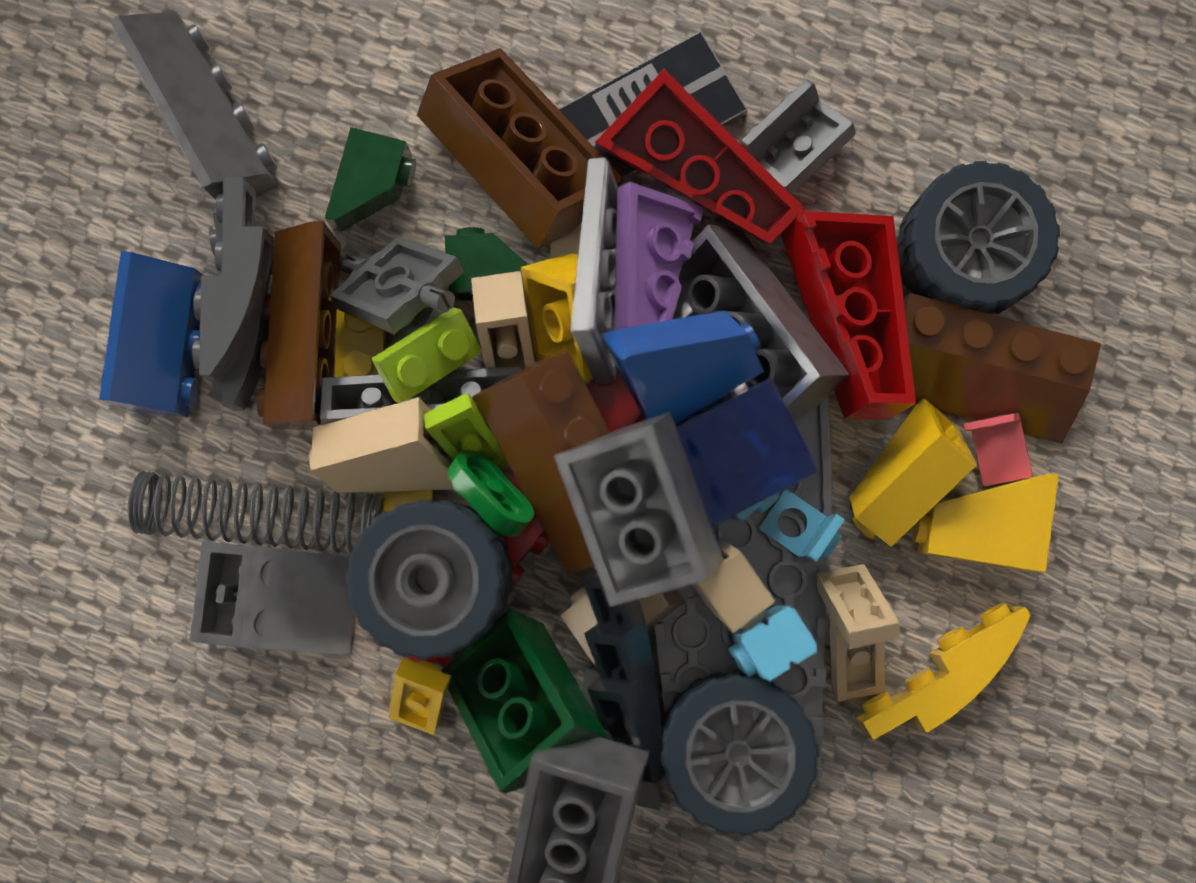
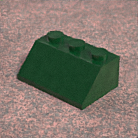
[441,608,609,794]

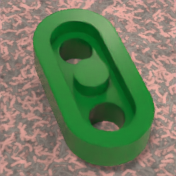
[447,450,534,536]

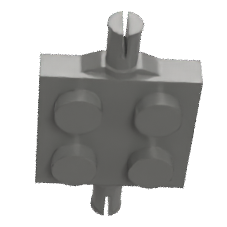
[329,236,464,334]

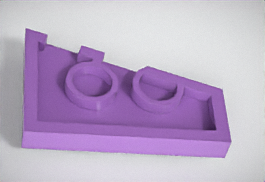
[615,182,705,329]

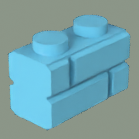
[727,605,817,681]

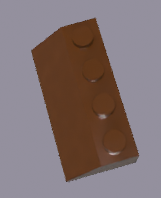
[417,48,624,249]
[257,221,341,431]
[904,293,1101,444]
[473,349,610,574]

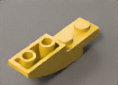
[855,602,1031,740]

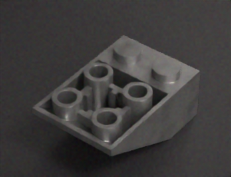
[189,541,355,655]

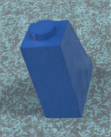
[602,311,764,425]

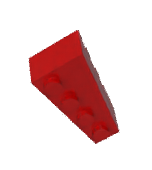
[595,69,805,244]
[781,211,916,420]

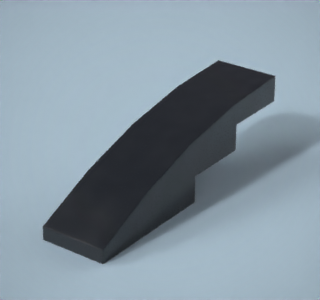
[581,568,662,784]

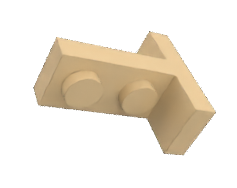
[817,564,900,702]

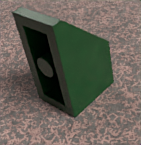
[325,127,416,232]
[444,227,529,302]

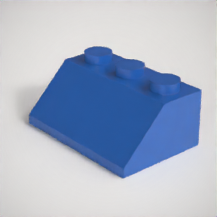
[99,251,204,418]

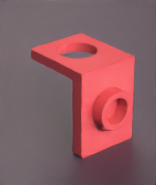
[963,413,1033,486]

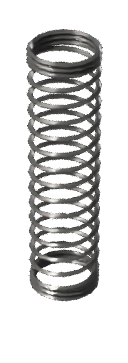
[128,471,385,553]

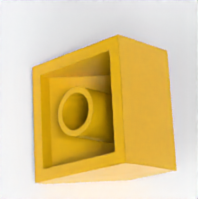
[521,252,593,381]

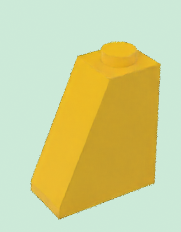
[849,397,977,547]
[912,473,1059,573]

